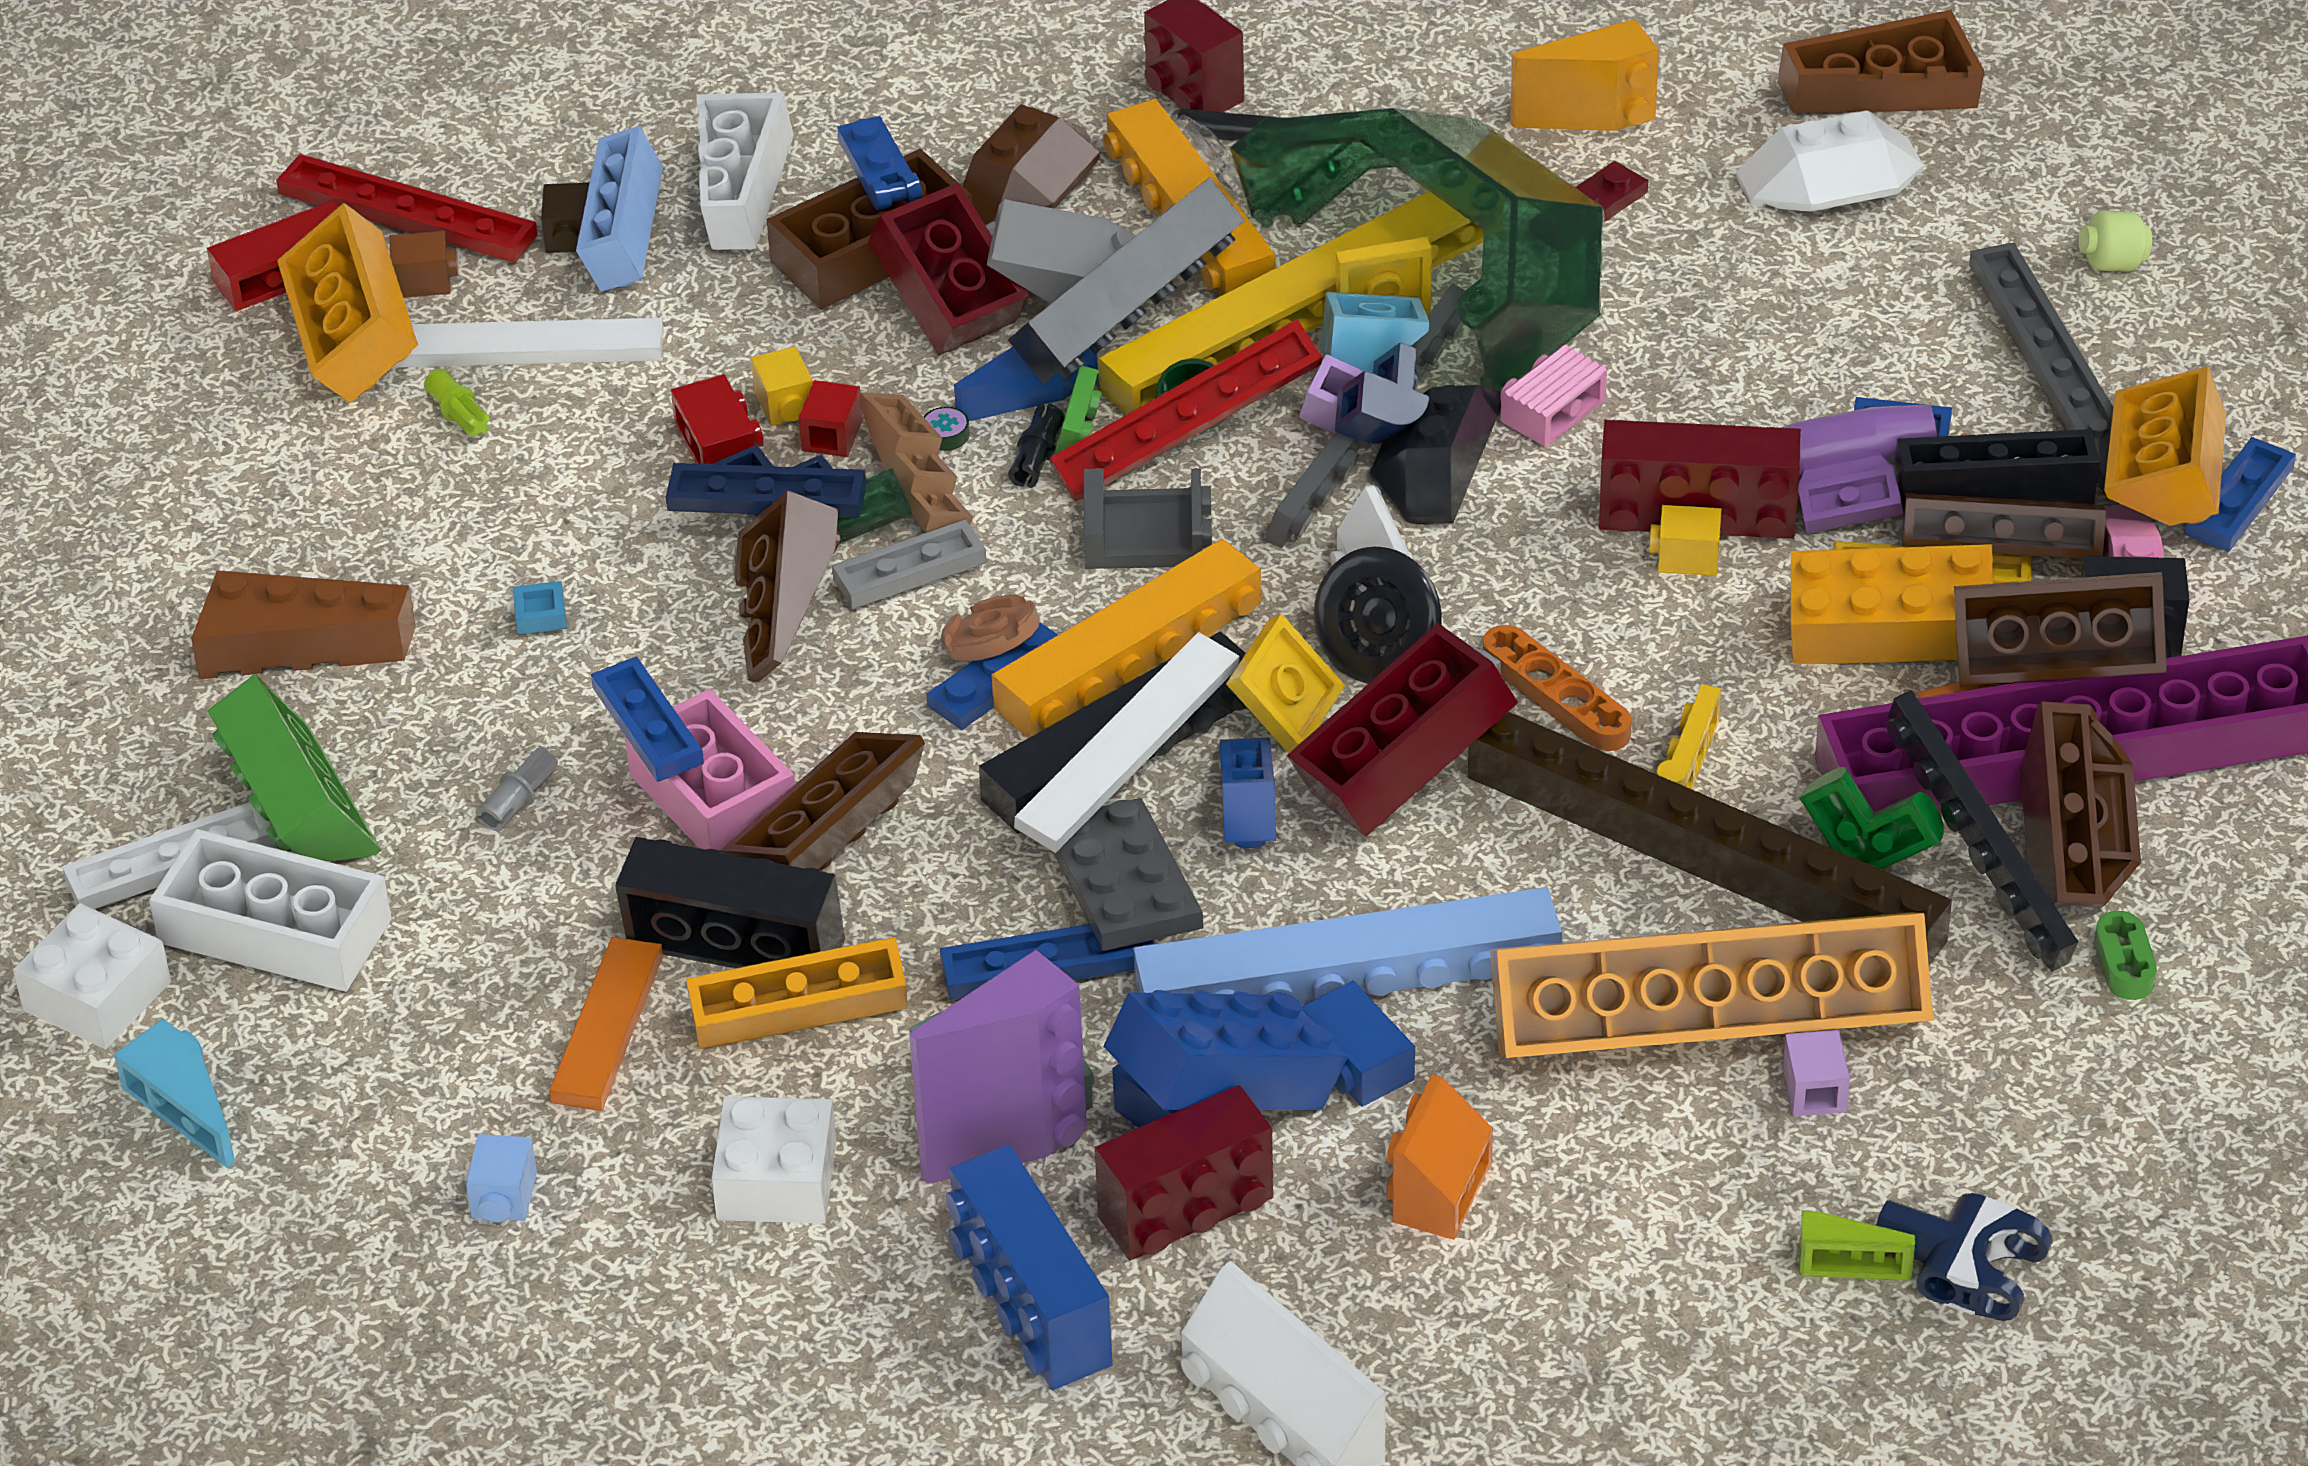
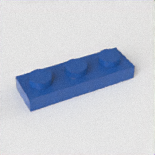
[2185,437,2296,552]
[926,622,1058,730]
[591,656,704,782]

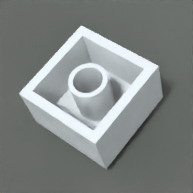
[13,903,171,1049]
[712,1096,837,1223]

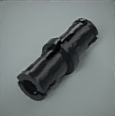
[1008,403,1064,488]

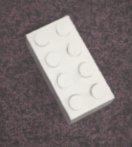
[149,829,392,992]

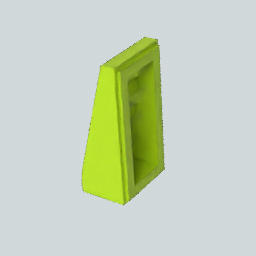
[1799,1210,1915,1280]

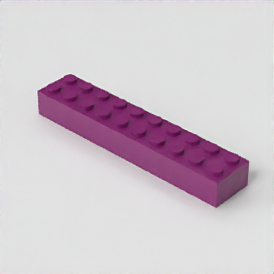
[1815,635,2308,814]

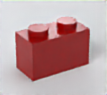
[671,374,764,464]

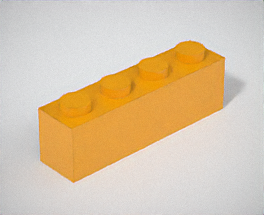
[686,937,908,1049]

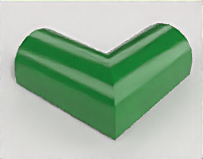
[1799,767,1944,870]

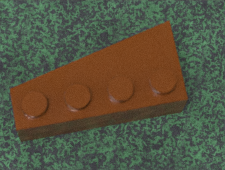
[1777,10,1985,113]
[191,570,416,679]

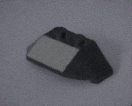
[1370,385,1501,524]

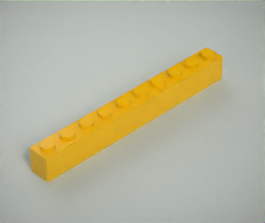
[1098,171,1504,415]

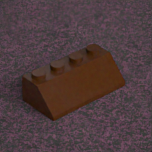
[1954,572,2167,686]
[720,732,925,870]

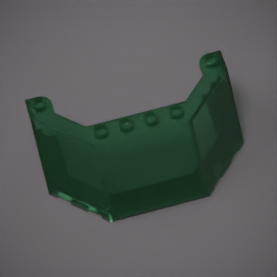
[1230,108,1604,391]

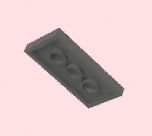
[1053,798,1204,951]

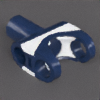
[1876,1193,2053,1321]

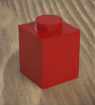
[798,380,863,458]

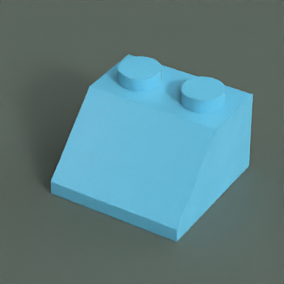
[1321,292,1429,373]

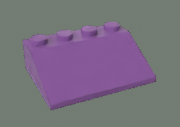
[909,950,1087,1184]

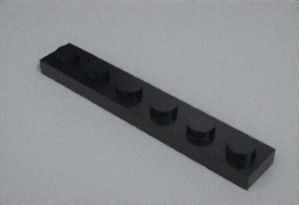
[1886,690,2078,972]

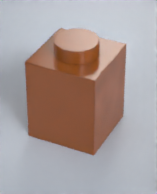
[389,231,459,298]

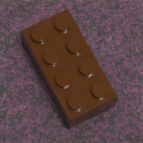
[766,148,972,310]

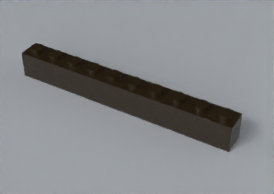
[1468,712,1952,966]

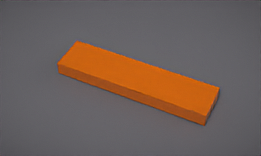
[549,937,663,1111]

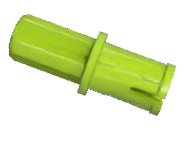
[424,369,490,437]

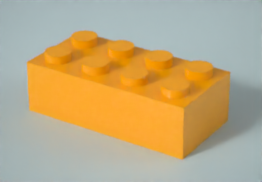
[277,203,418,403]
[1791,544,1993,664]

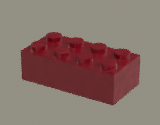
[1599,419,1801,539]
[1286,623,1518,837]

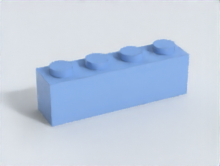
[576,126,663,292]

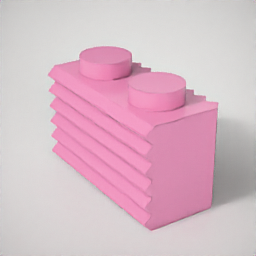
[1500,344,1607,447]

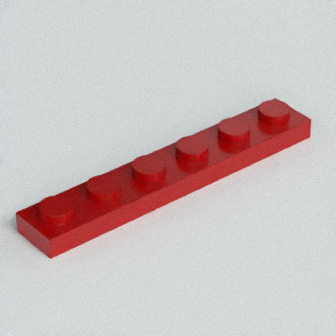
[276,154,538,263]
[1050,319,1323,502]

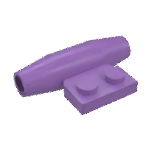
[1781,405,1937,534]

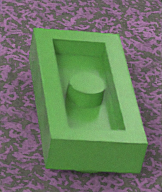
[1054,365,1102,455]

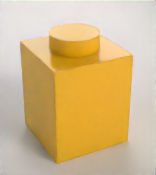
[751,346,813,426]
[1649,505,1721,576]

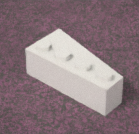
[697,92,794,250]

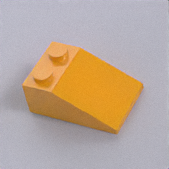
[1510,19,1659,131]

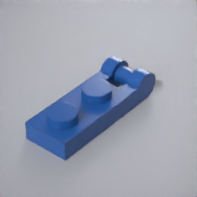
[837,116,922,211]

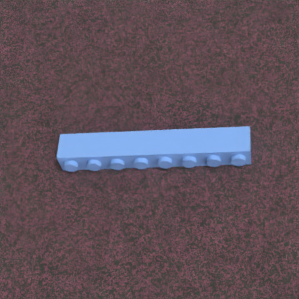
[1134,887,1562,1005]

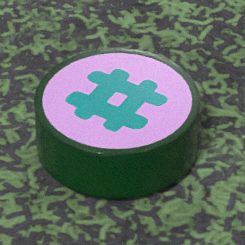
[924,407,970,451]

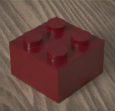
[1143,0,1244,112]

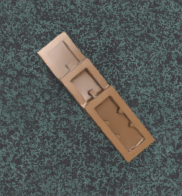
[859,392,973,532]

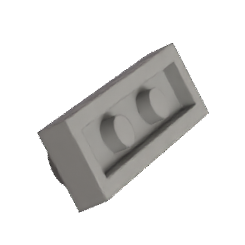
[832,519,987,609]

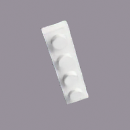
[62,802,277,909]

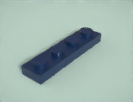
[665,463,867,518]

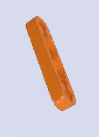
[1483,625,1632,751]

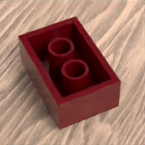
[867,183,1030,356]
[1094,1085,1273,1261]

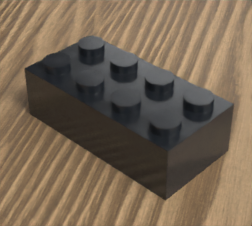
[615,837,845,969]

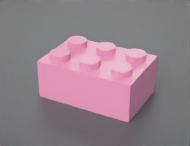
[625,689,795,851]

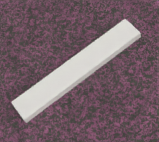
[392,318,664,368]
[1014,632,1239,853]

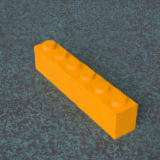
[1103,98,1276,296]
[991,538,1262,738]

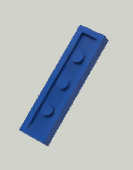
[940,924,1154,1000]

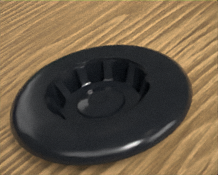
[1314,546,1442,684]

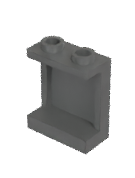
[1084,468,1212,569]

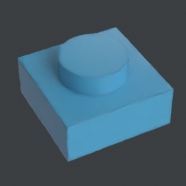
[513,581,567,634]

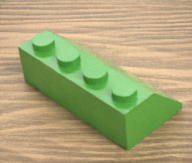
[207,674,382,861]

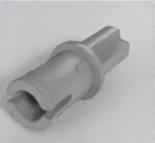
[475,747,558,832]

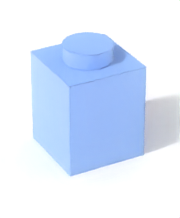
[466,1134,537,1222]

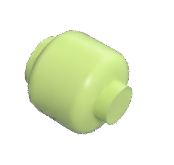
[2079,210,2152,272]

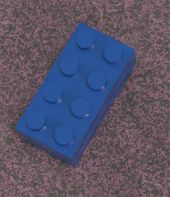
[1103,990,1349,1110]
[946,1144,1113,1391]

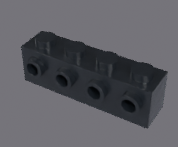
[1894,429,2100,515]

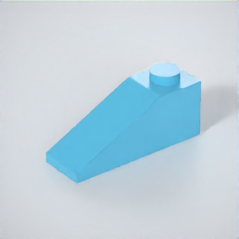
[114,1019,235,1168]

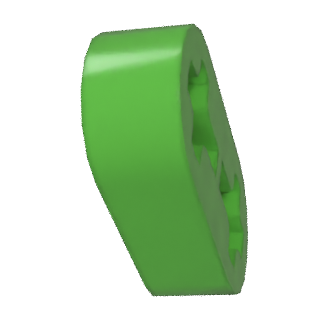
[2095,911,2157,1000]

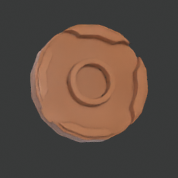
[941,594,1040,662]

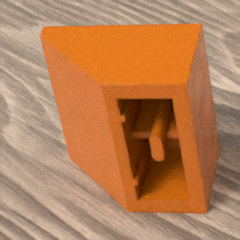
[1386,1074,1493,1240]

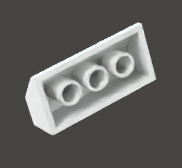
[1181,1261,1385,1466]

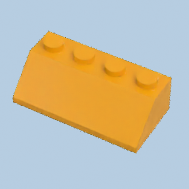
[2104,366,2226,526]

